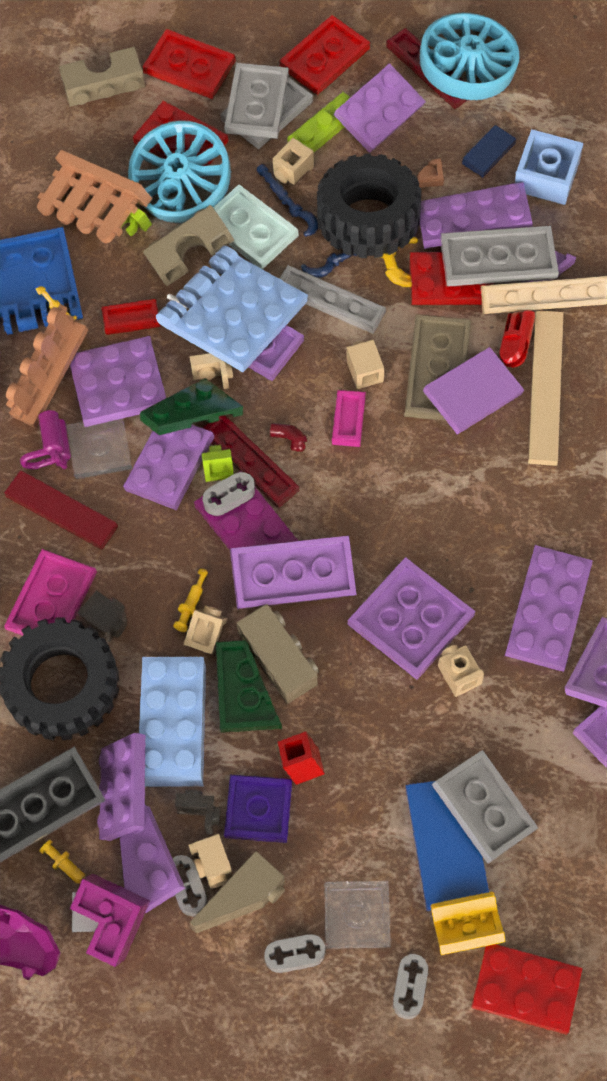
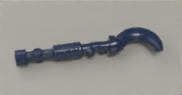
[256,164,319,237]
[301,253,357,278]

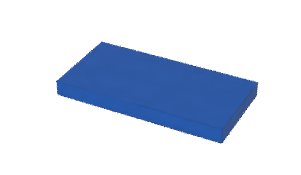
[405,781,489,911]

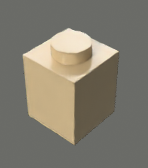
[346,340,384,389]

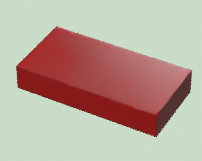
[101,299,161,335]

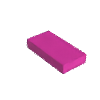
[332,390,366,447]

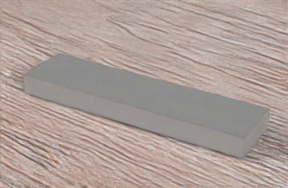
[279,265,386,334]

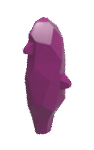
[0,904,61,981]

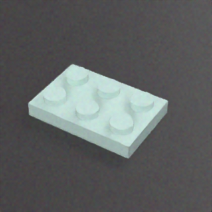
[213,185,299,269]

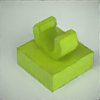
[121,208,152,236]
[201,445,234,482]

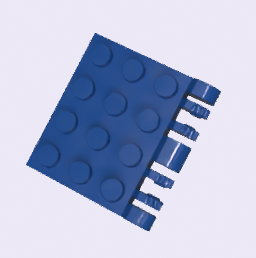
[0,227,83,335]

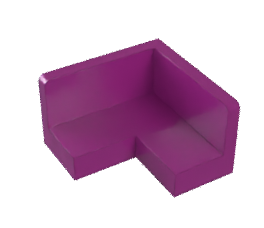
[70,874,150,967]

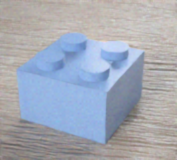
[515,129,584,205]

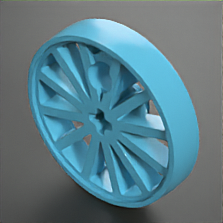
[420,13,519,100]
[128,121,231,223]

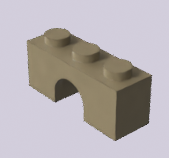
[59,47,145,107]
[143,205,235,287]

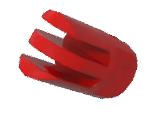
[499,310,536,368]

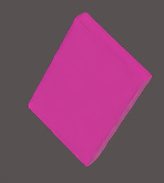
[4,549,97,636]

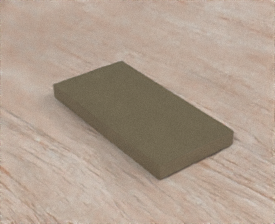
[404,314,471,421]

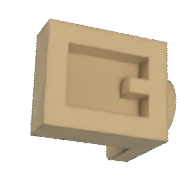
[190,353,233,389]
[184,606,228,654]

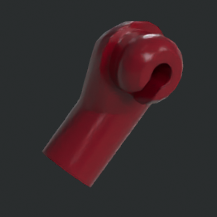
[270,423,308,452]

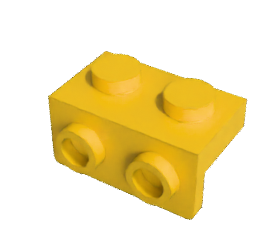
[431,892,505,955]

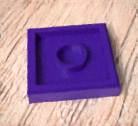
[224,775,292,843]

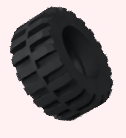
[317,153,421,258]
[0,617,120,741]

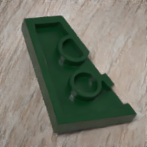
[140,378,243,435]
[216,640,282,733]

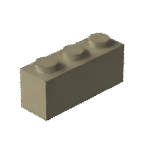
[237,604,319,704]

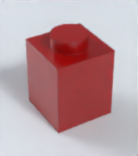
[277,731,325,785]

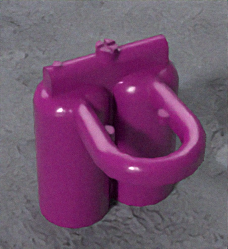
[20,410,71,470]

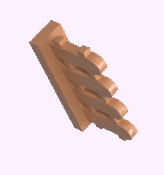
[37,150,152,243]
[6,304,88,428]

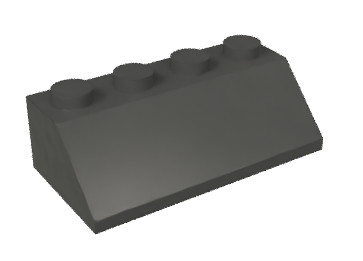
[0,747,106,863]

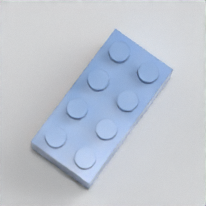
[139,657,206,787]

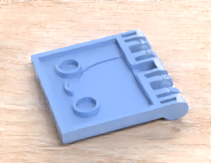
[156,245,308,372]

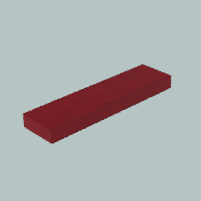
[386,28,468,109]
[203,415,300,509]
[4,470,118,550]

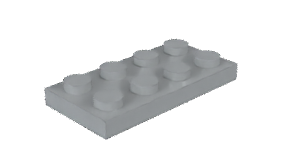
[440,226,559,286]

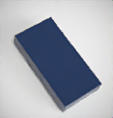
[462,125,516,178]

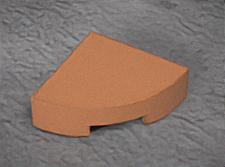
[417,158,444,187]

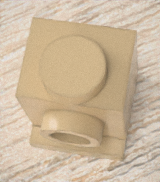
[273,138,314,185]
[438,645,484,697]
[189,834,233,889]

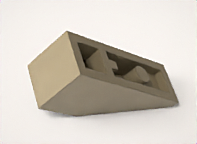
[189,851,285,934]

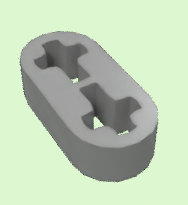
[203,472,255,516]
[172,855,207,917]
[264,934,325,973]
[393,954,428,1019]

